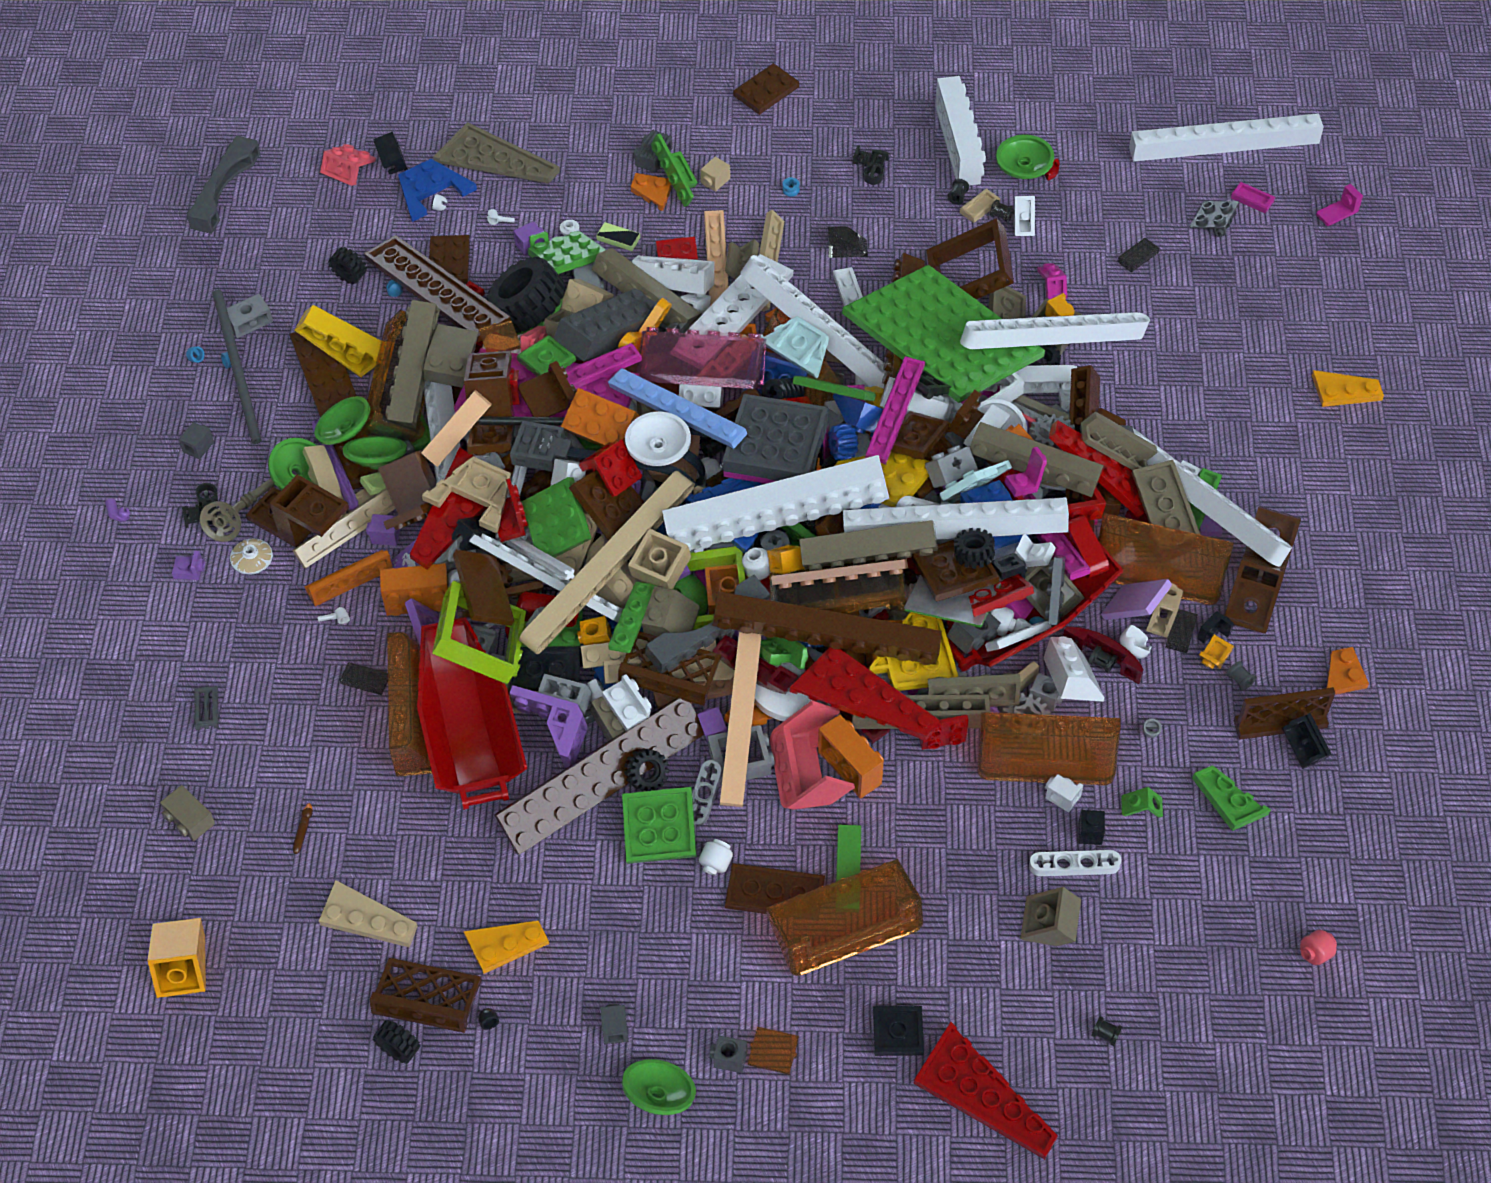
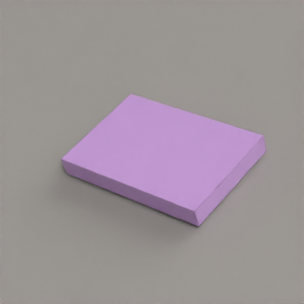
[1101,579,1172,620]

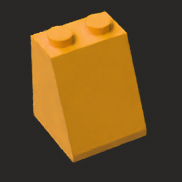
[147,918,206,998]

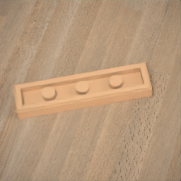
[421,390,492,467]

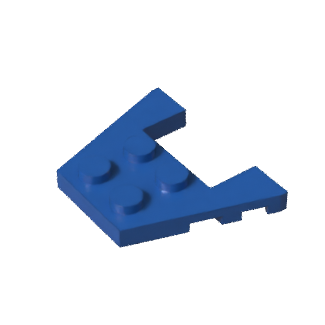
[398,159,477,222]
[685,478,762,554]

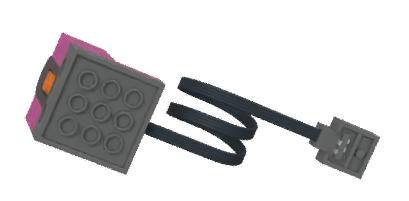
[510,394,830,527]

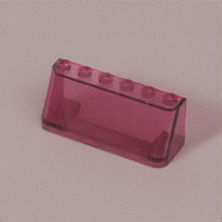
[635,327,766,389]

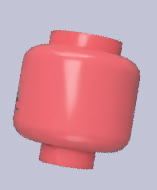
[1300,930,1337,965]

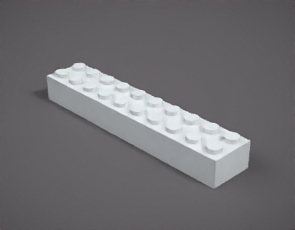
[662,455,890,551]

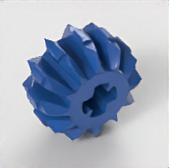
[827,424,859,460]

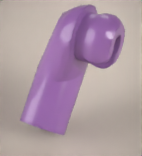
[105,498,130,522]

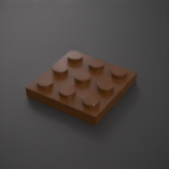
[569,470,645,541]
[912,540,999,602]

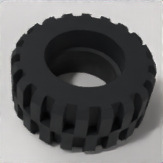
[486,257,565,333]

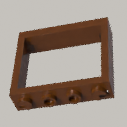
[926,218,1014,299]

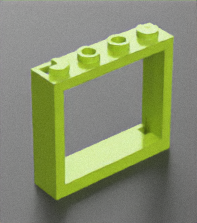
[687,546,747,630]
[432,580,527,684]

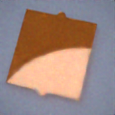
[478,321,521,352]
[748,1027,799,1075]

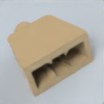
[1146,583,1183,638]

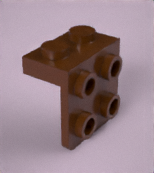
[518,361,576,417]

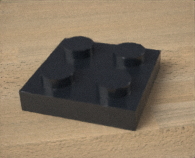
[873,1006,924,1056]

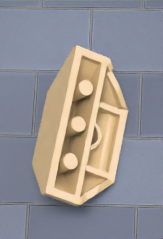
[586,534,645,609]

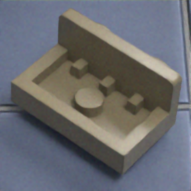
[725,239,759,280]

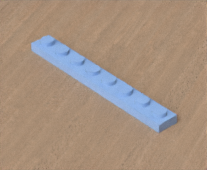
[608,368,747,449]

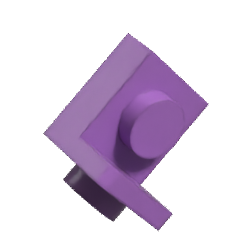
[172,551,205,580]

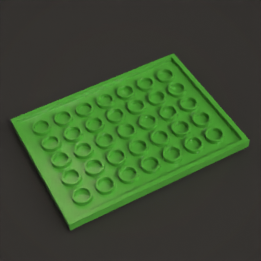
[842,265,1045,403]

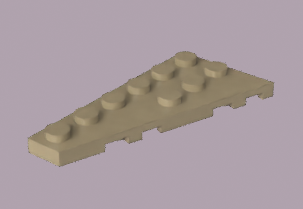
[433,122,560,184]

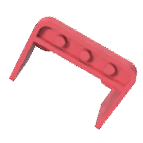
[770,701,855,810]

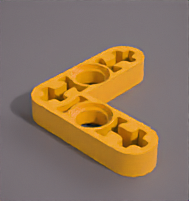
[618,298,672,352]

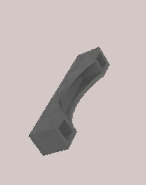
[187,135,261,234]
[645,575,770,673]

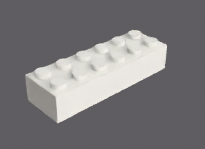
[935,76,986,186]

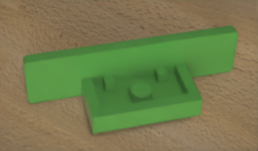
[651,134,698,207]
[608,582,656,653]
[759,637,808,669]

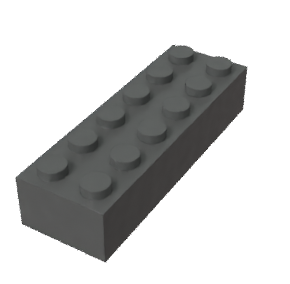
[554,288,657,362]

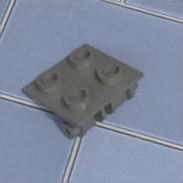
[1189,201,1239,237]

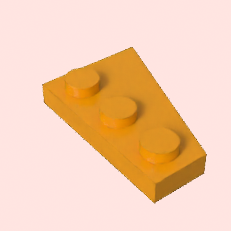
[1312,370,1384,407]
[463,921,549,974]

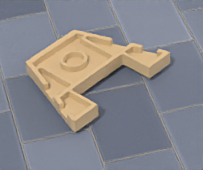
[422,456,511,533]

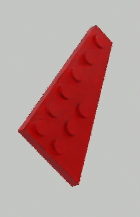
[1049,420,1144,517]
[410,447,487,570]
[969,574,1034,617]
[789,647,941,740]
[914,1022,1058,1160]

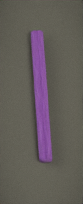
[312,419,359,510]

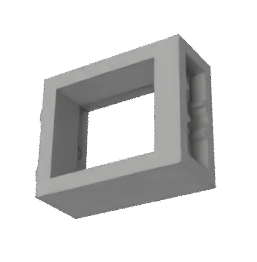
[708,725,775,786]

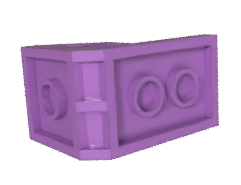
[509,685,588,768]

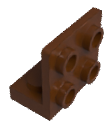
[948,389,985,439]

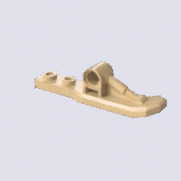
[603,649,735,684]

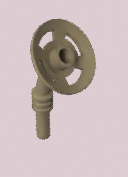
[200,478,275,542]

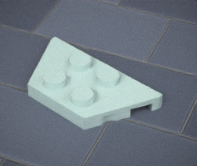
[757,316,829,378]
[939,460,1012,504]

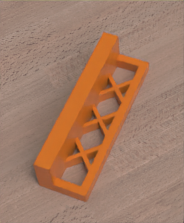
[304,550,393,606]

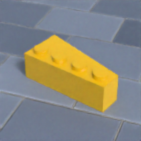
[294,305,389,377]

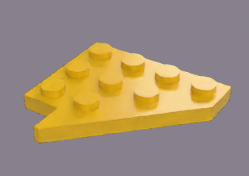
[834,452,929,507]
[869,612,958,691]

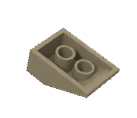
[423,324,479,388]
[1025,558,1085,627]

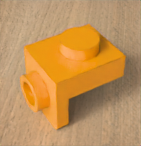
[1199,634,1234,669]

